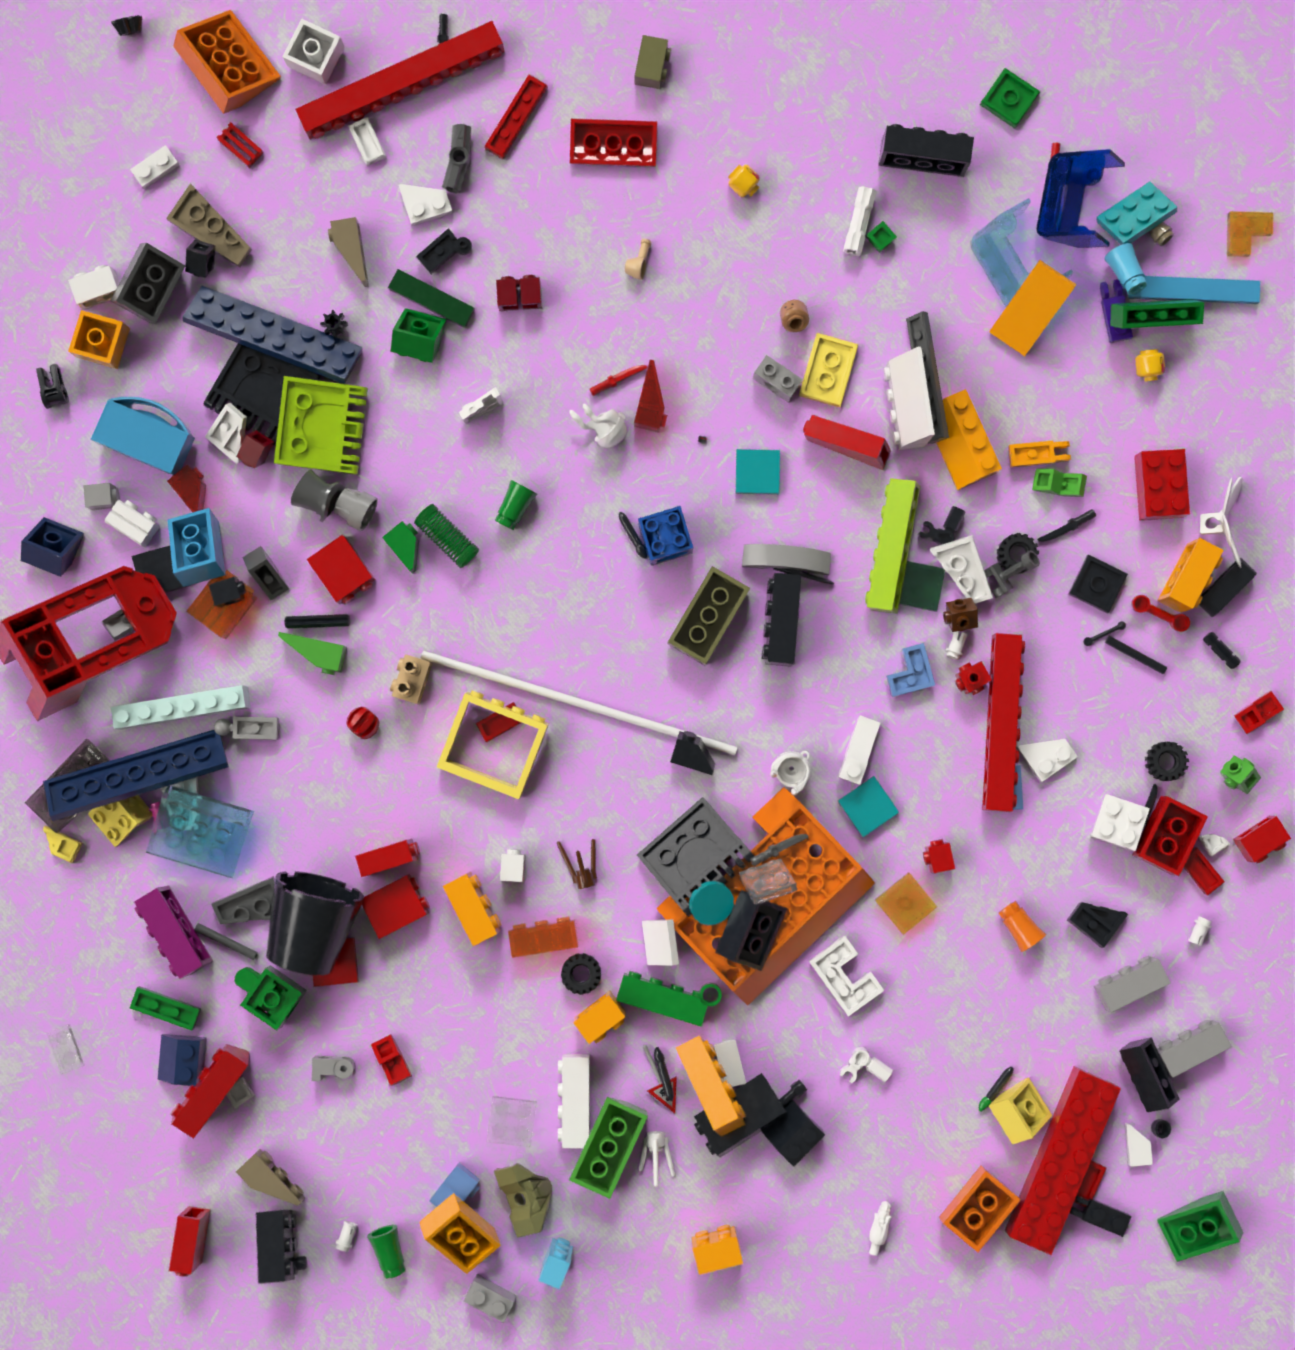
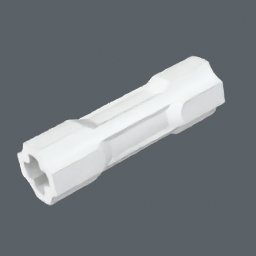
[843,186,877,256]

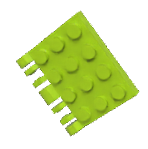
[274,376,368,475]

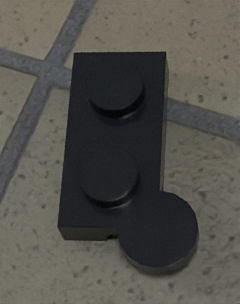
[416,228,472,274]

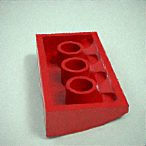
[570,118,657,166]

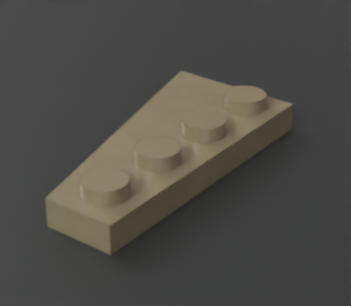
[166,183,252,267]

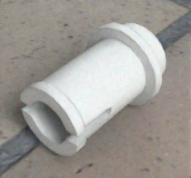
[945,631,967,660]
[1188,916,1212,946]
[335,1221,358,1252]

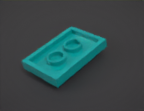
[1097,181,1177,245]

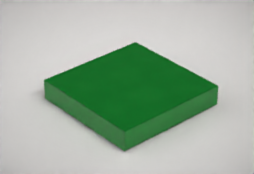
[980,68,1041,129]

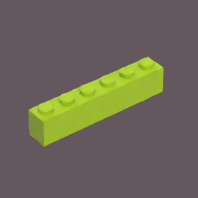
[865,478,921,614]

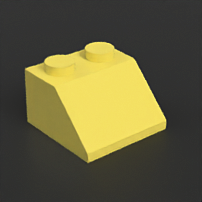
[989,1077,1053,1145]

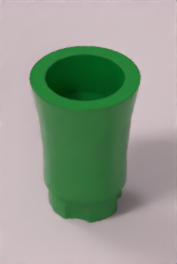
[495,480,538,530]
[367,1225,406,1279]

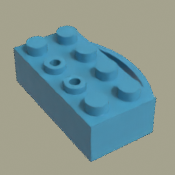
[91,397,195,478]

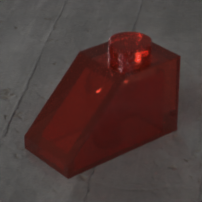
[167,464,206,512]

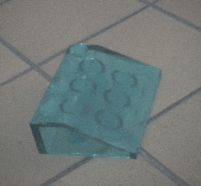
[146,785,254,878]

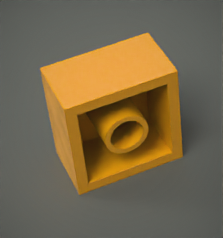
[68,310,130,369]
[573,991,626,1044]
[691,1225,743,1275]

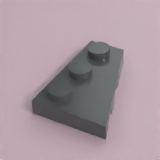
[211,876,275,924]

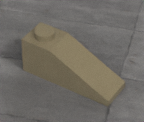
[328,217,369,287]

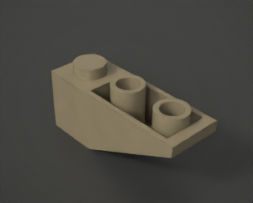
[236,1149,305,1206]

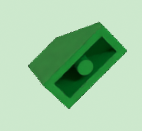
[382,521,419,574]

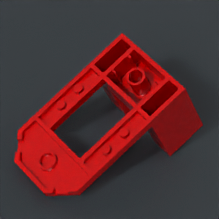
[0,566,177,721]

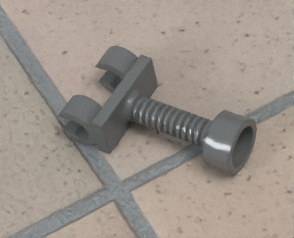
[985,551,1040,598]

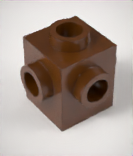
[943,598,978,632]

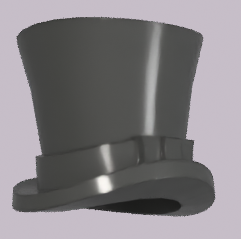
[291,469,345,522]

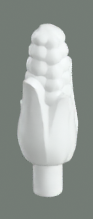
[869,1201,892,1256]

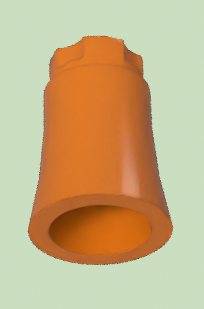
[998,901,1047,952]

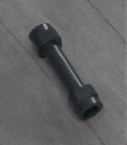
[779,1080,808,1107]

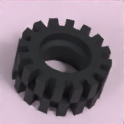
[997,533,1039,574]
[1145,741,1189,781]
[561,953,601,995]

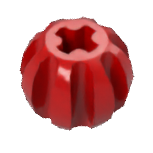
[346,706,380,739]

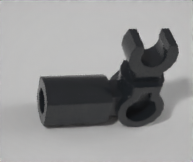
[918,506,966,546]

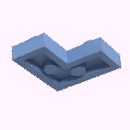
[886,643,935,697]

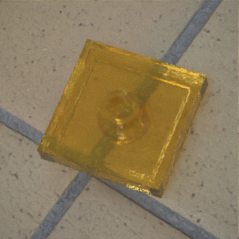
[875,872,937,935]

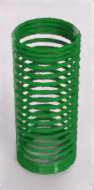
[414,504,479,568]

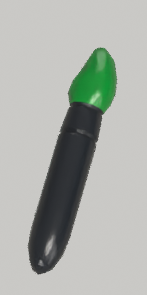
[978,1067,1014,1112]

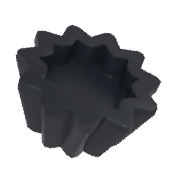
[111,15,142,36]

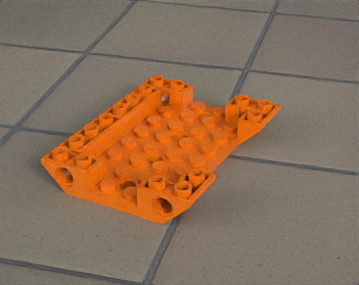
[656,787,875,1006]

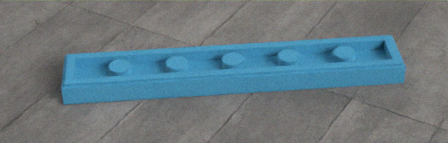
[1128,276,1260,304]

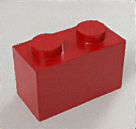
[1233,816,1292,863]

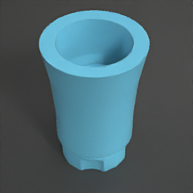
[1104,243,1147,295]

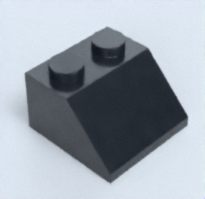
[761,1100,825,1167]

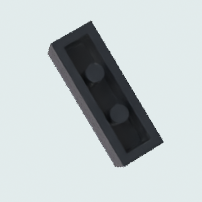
[1119,1037,1180,1113]

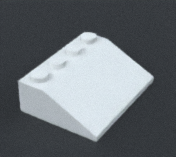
[883,347,934,450]

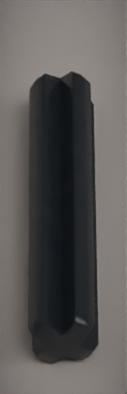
[284,614,350,629]

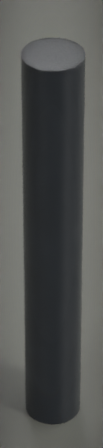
[1105,635,1167,674]

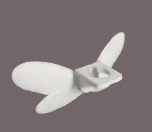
[1200,477,1243,568]

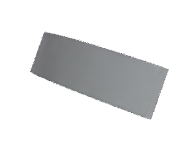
[742,544,831,575]

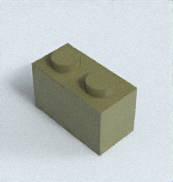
[634,35,672,89]

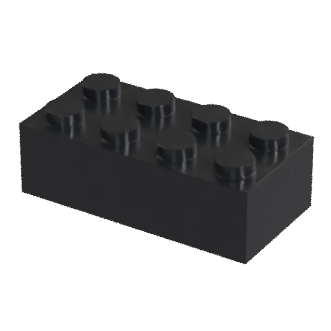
[878,124,974,177]
[761,573,801,667]

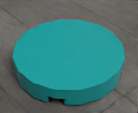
[689,881,734,925]

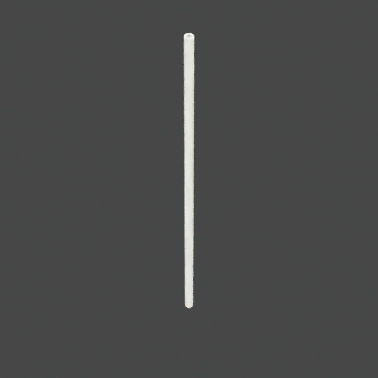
[421,651,737,755]

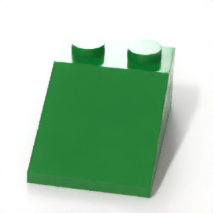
[1157,1191,1244,1262]

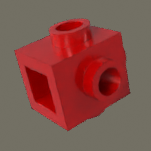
[955,661,992,695]

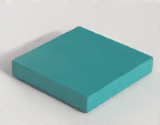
[735,449,780,495]
[838,776,899,837]

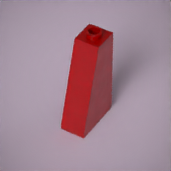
[803,415,891,470]

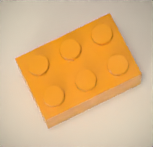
[1157,538,1224,613]
[443,872,502,946]
[419,1193,501,1274]

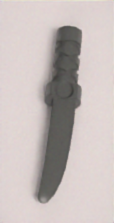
[750,834,808,867]

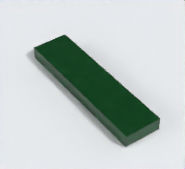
[388,269,475,328]

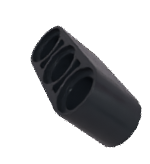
[1199,558,1257,617]

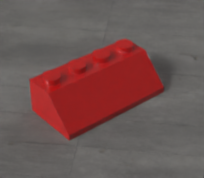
[171,1044,249,1139]

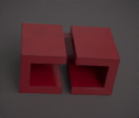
[496,275,542,311]

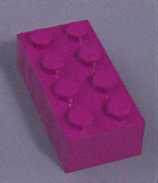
[134,885,213,979]

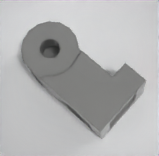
[311,1055,356,1081]

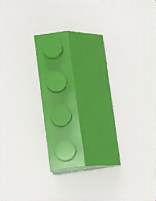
[569,1097,648,1199]

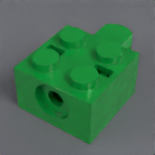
[234,966,307,1031]

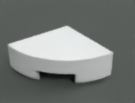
[1198,834,1230,856]

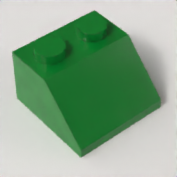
[390,308,447,363]

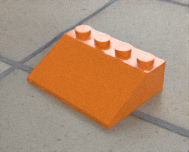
[173,9,281,114]

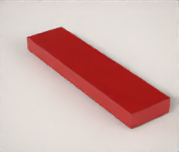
[484,74,548,159]

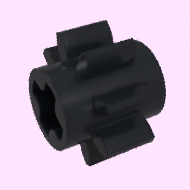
[320,310,349,338]

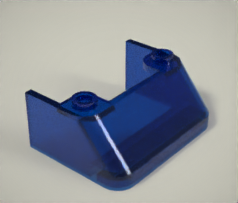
[1036,149,1125,248]

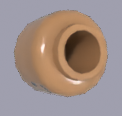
[780,300,810,332]

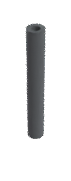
[194,923,258,960]

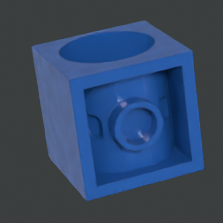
[638,506,693,566]

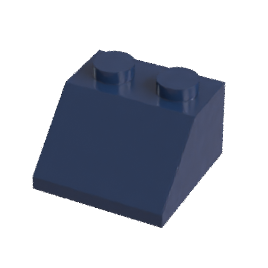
[20,517,84,577]
[157,1034,206,1086]

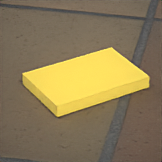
[799,333,859,408]

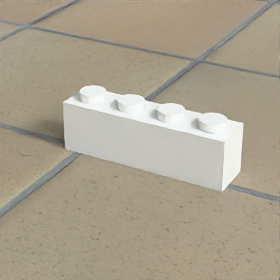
[558,1054,590,1148]

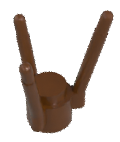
[557,839,597,889]

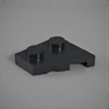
[1067,902,1128,948]

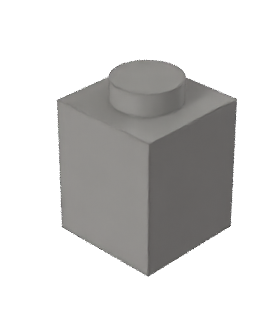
[83,483,120,510]

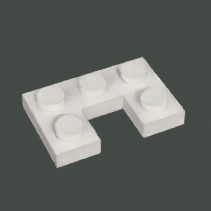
[809,935,884,1016]

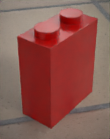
[306,534,376,605]
[355,839,420,877]
[362,874,430,939]
[169,1206,211,1277]

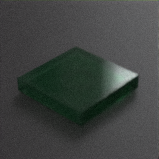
[899,561,945,612]

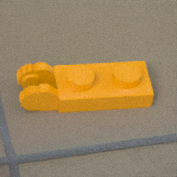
[1008,441,1071,468]

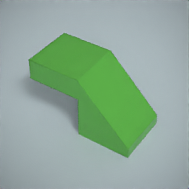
[1032,469,1087,497]

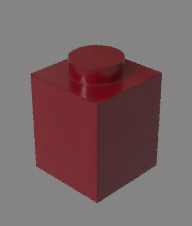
[236,430,274,468]

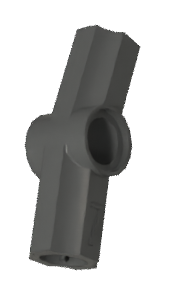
[442,124,472,193]

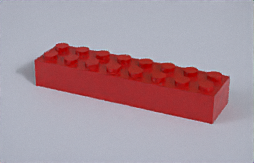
[1005,1066,1121,1255]

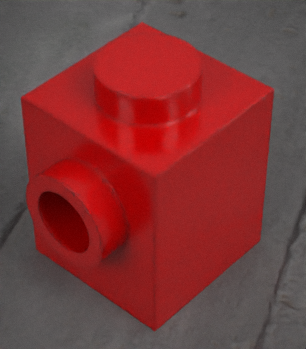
[923,839,955,873]

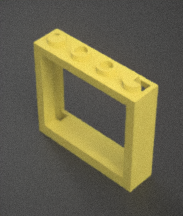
[437,690,549,799]

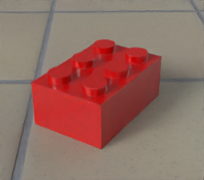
[1134,449,1190,521]
[1132,796,1208,876]

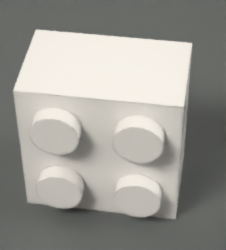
[282,19,345,85]
[1091,794,1150,852]

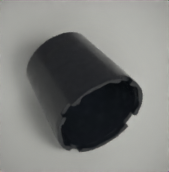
[266,871,364,975]

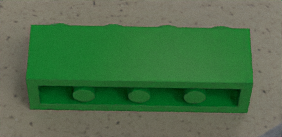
[1110,300,1204,329]

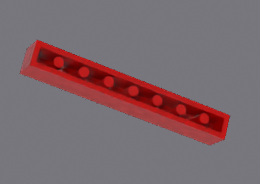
[982,633,1025,812]

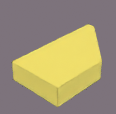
[43,826,83,863]

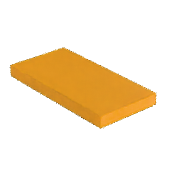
[989,260,1077,356]

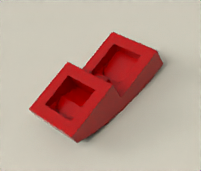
[1234,690,1284,734]
[371,1034,412,1086]

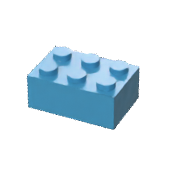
[167,508,226,587]

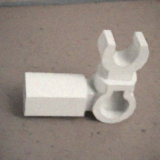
[840,1047,893,1083]

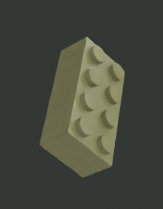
[667,566,750,666]

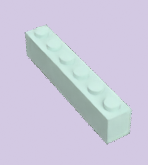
[111,685,251,730]

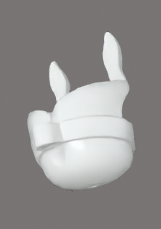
[570,404,627,449]
[770,750,811,796]

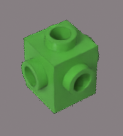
[1220,755,1261,794]

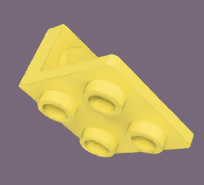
[88,795,153,847]

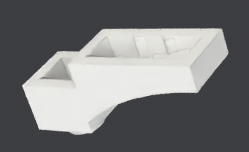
[838,715,880,785]

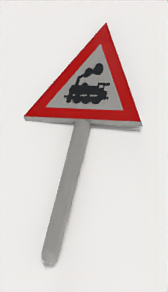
[643,1045,677,1113]

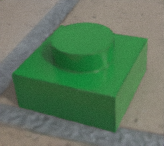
[866,221,897,253]

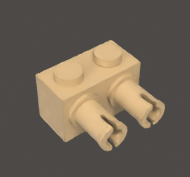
[390,654,433,705]

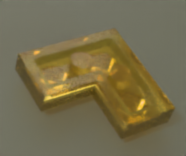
[1227,211,1273,257]

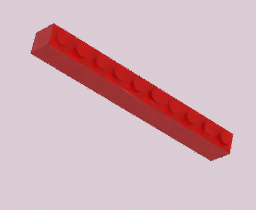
[295,21,505,139]

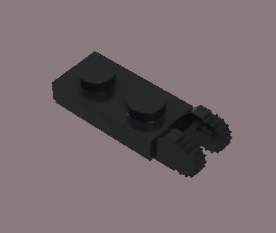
[1069,1194,1132,1237]

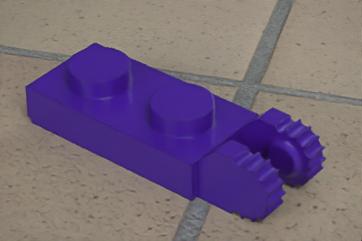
[1100,279,1133,343]

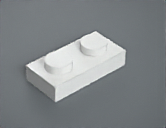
[130,145,180,190]

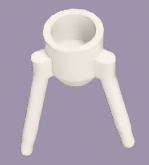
[639,1131,675,1187]

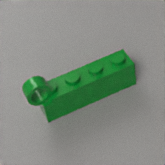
[616,971,722,1027]

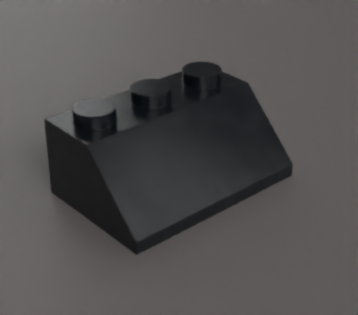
[715,890,787,971]

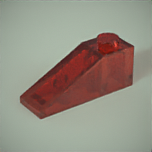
[634,360,668,433]

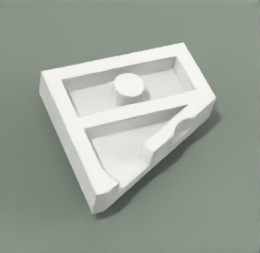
[399,184,453,226]
[459,387,503,424]
[205,403,247,464]
[1016,739,1078,782]

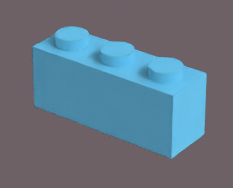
[538,1238,573,1290]

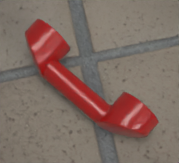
[1131,595,1190,632]

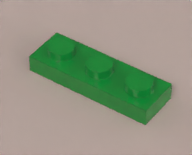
[130,986,202,1031]

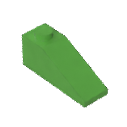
[278,632,347,675]

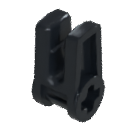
[36,364,69,409]

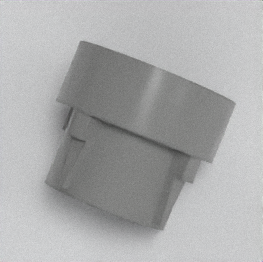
[334,488,378,531]

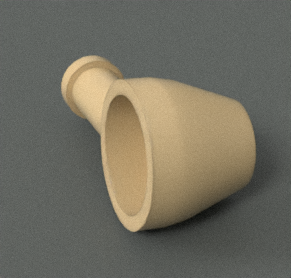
[625,239,652,280]

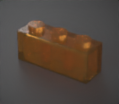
[508,916,579,958]

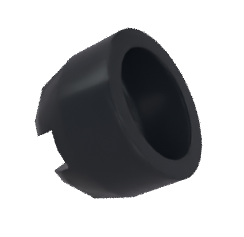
[1151,1119,1171,1138]

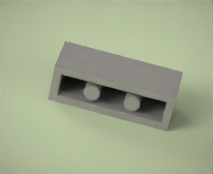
[1094,956,1171,1013]
[1157,1019,1232,1078]

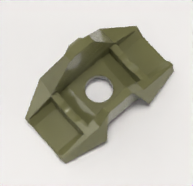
[494,1163,552,1237]

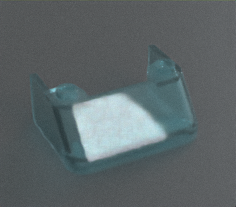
[970,198,1073,307]

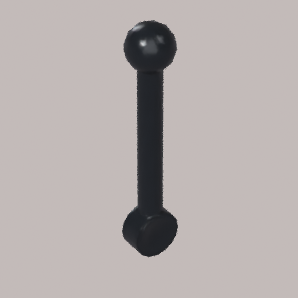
[1083,621,1126,646]

